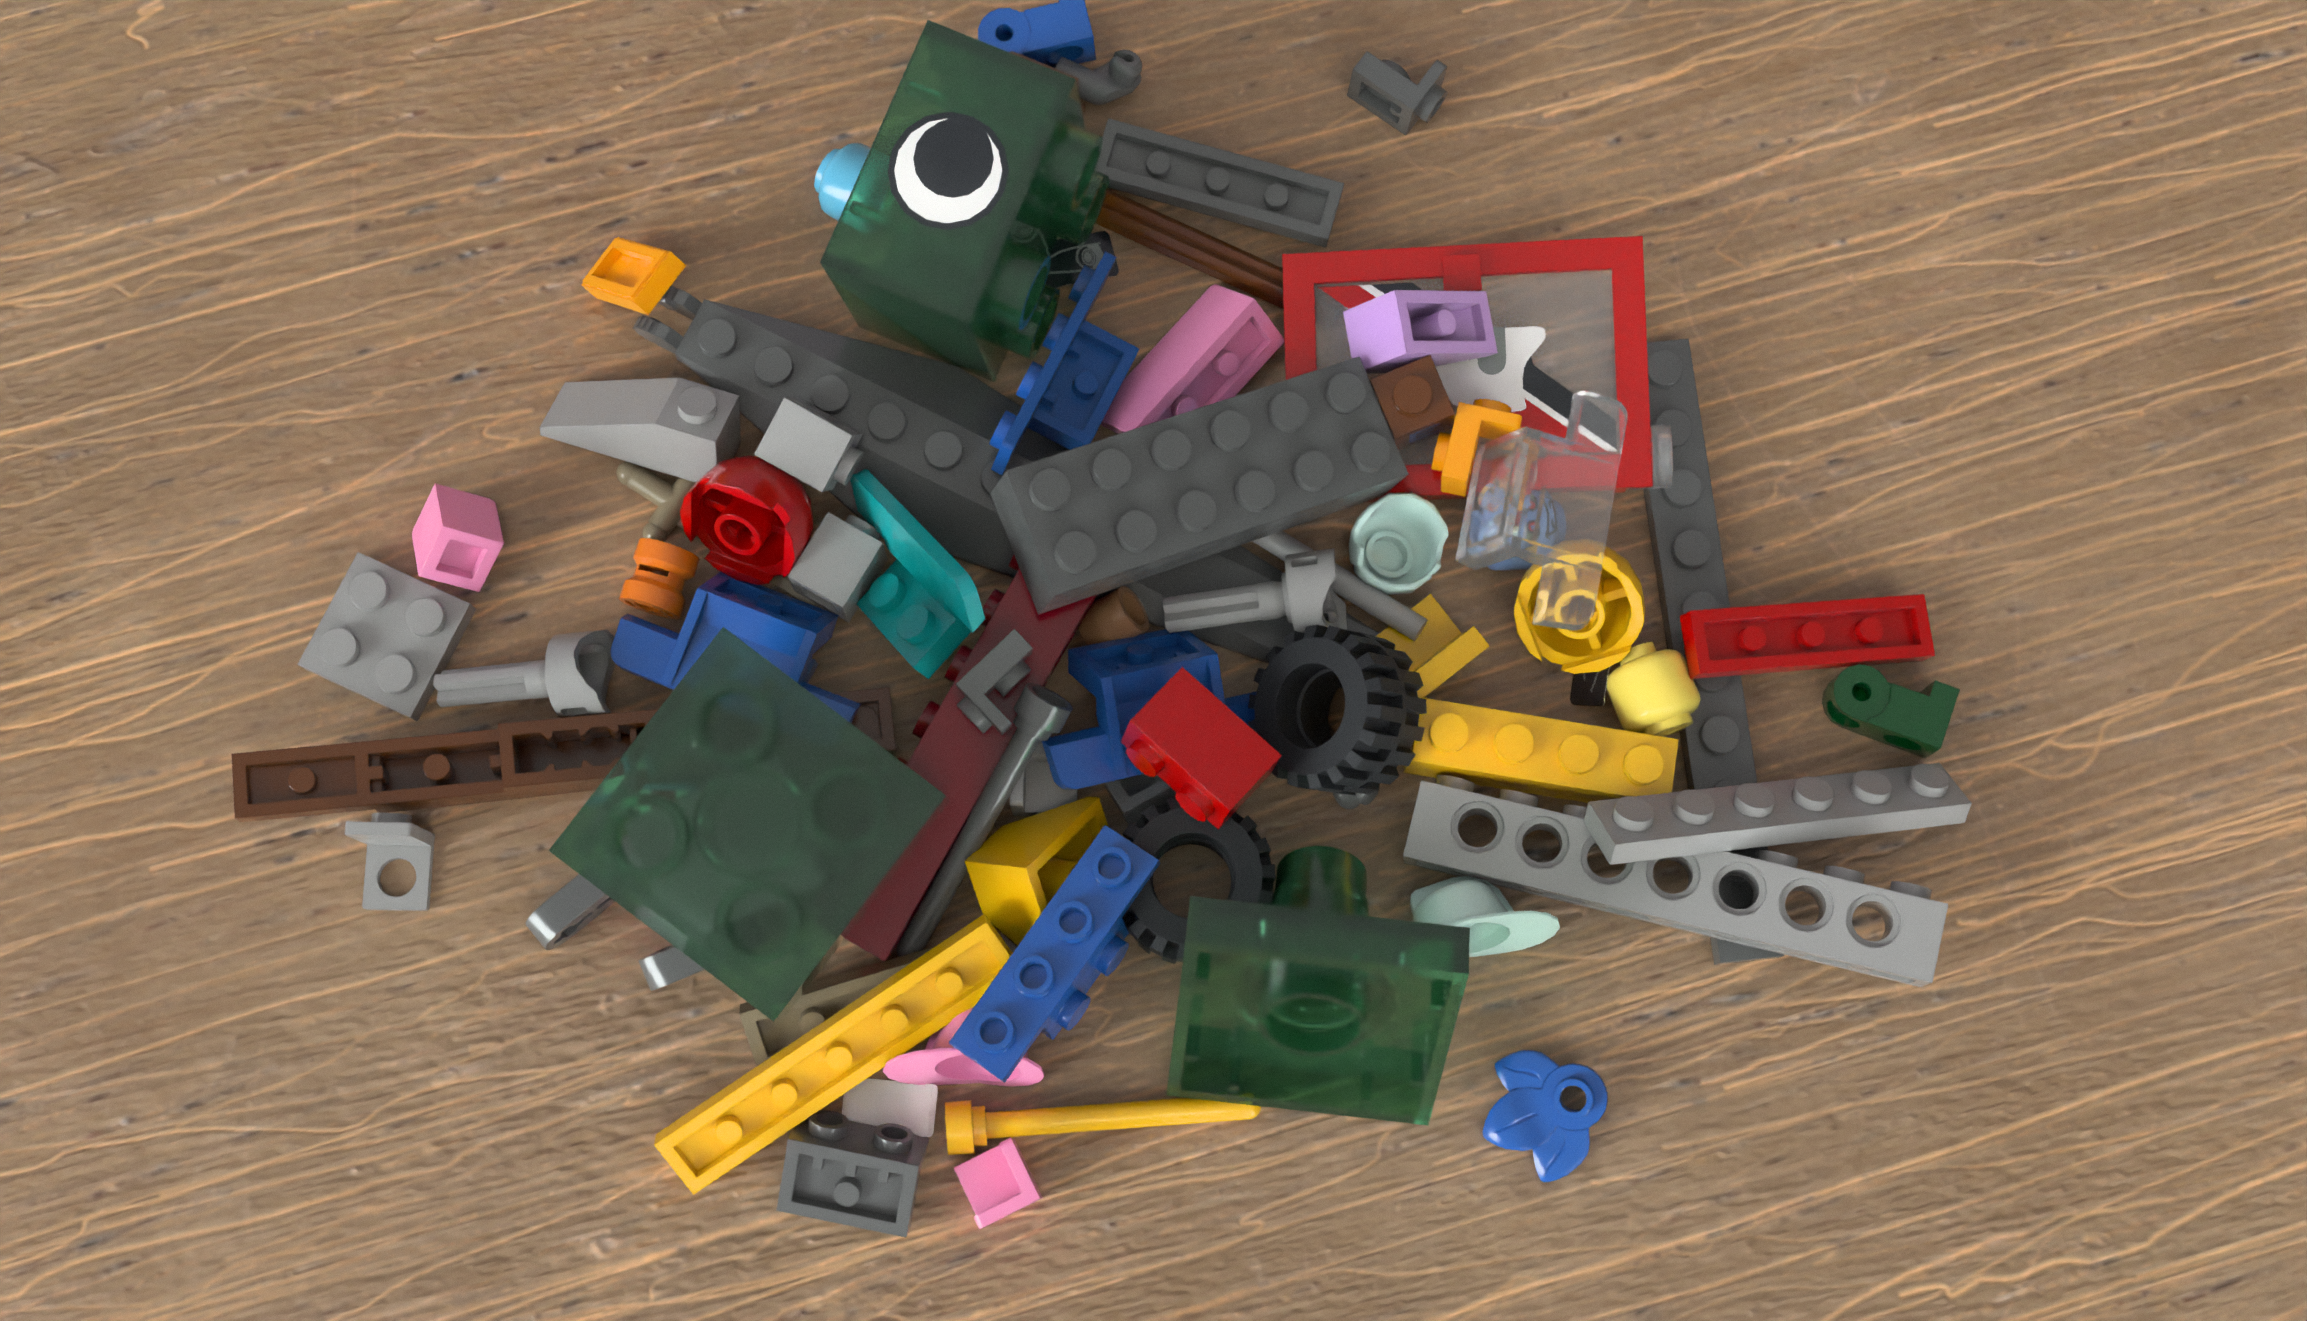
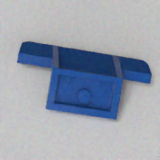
[611,572,861,748]
[1042,629,1257,790]

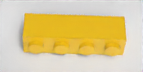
[1403,697,1679,803]

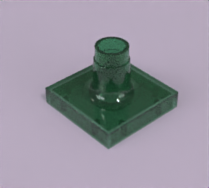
[1166,846,1470,1126]

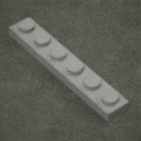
[1584,763,1972,865]

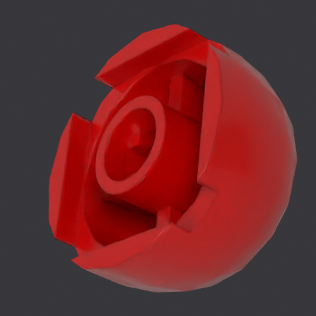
[680,455,813,585]

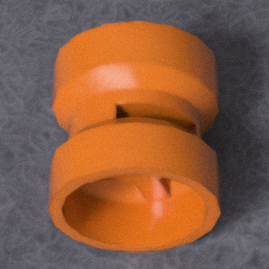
[618,538,700,620]

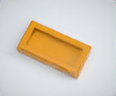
[581,237,686,315]

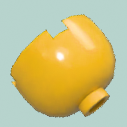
[1514,541,1645,674]

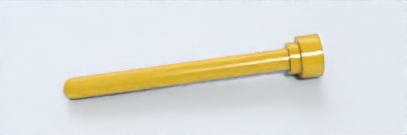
[945,1093,1261,1155]

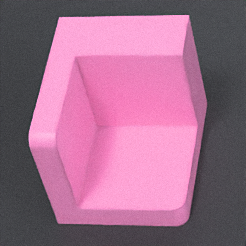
[412,483,504,592]
[954,1137,1043,1229]

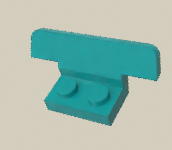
[850,469,985,679]

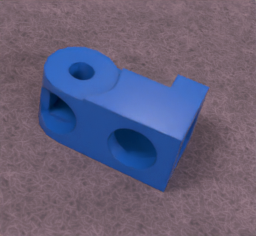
[978,0,1096,76]

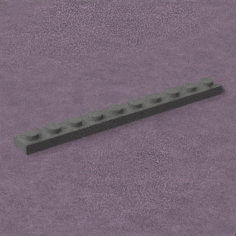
[1643,338,1784,965]

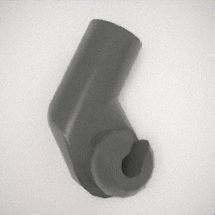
[1055,50,1143,105]

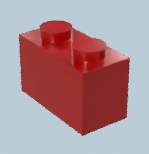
[1121,667,1282,830]

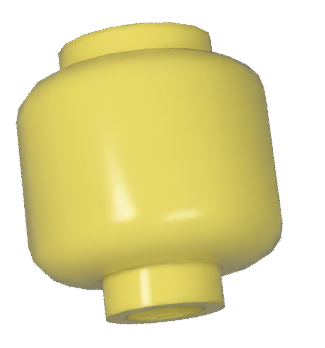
[1606,642,1701,737]

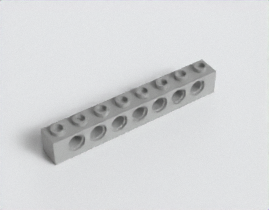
[1403,775,1948,987]

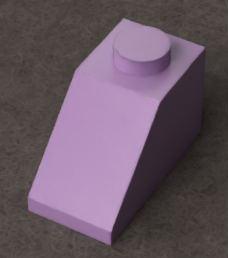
[1343,290,1498,374]

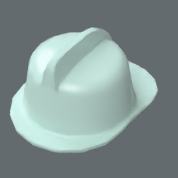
[1405,876,1560,968]

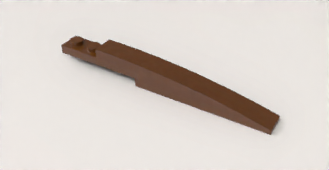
[231,687,896,823]

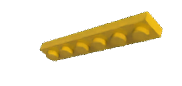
[654,914,1013,1195]

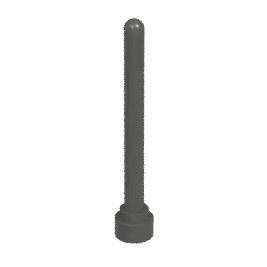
[897,683,1073,957]

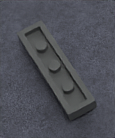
[1091,118,1344,248]

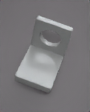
[345,813,435,911]

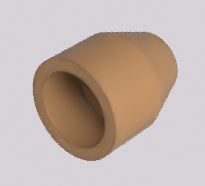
[1079,586,1149,645]

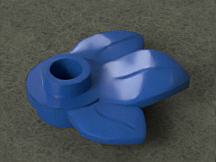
[1482,1050,1608,1182]

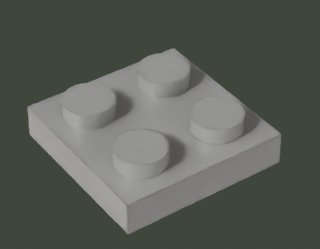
[297,552,476,721]

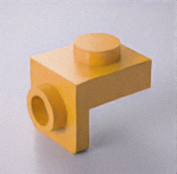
[1431,399,1522,497]

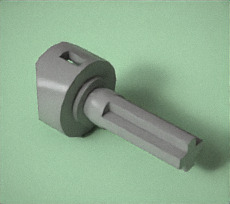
[1162,548,1347,633]
[433,630,616,718]

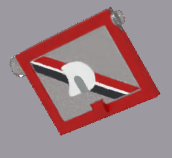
[1282,236,1673,503]

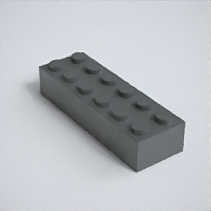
[990,357,1408,615]

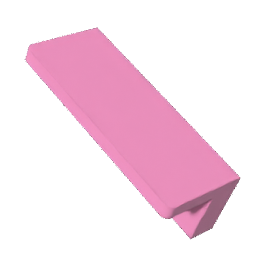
[1101,284,1284,434]

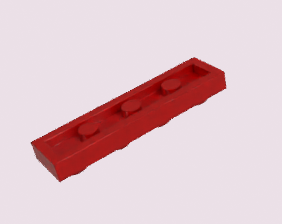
[1680,594,1935,679]

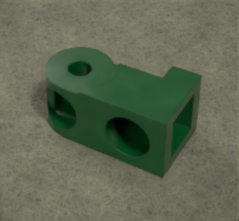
[1822,664,1960,758]

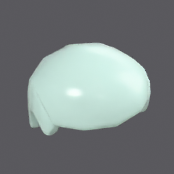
[1349,492,1449,595]

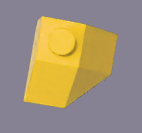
[965,797,1108,946]

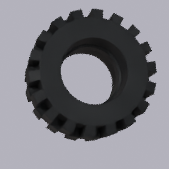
[1248,625,1427,795]
[1122,797,1276,966]

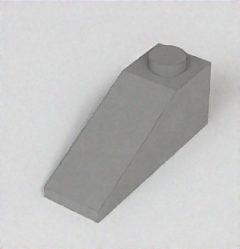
[539,378,741,482]

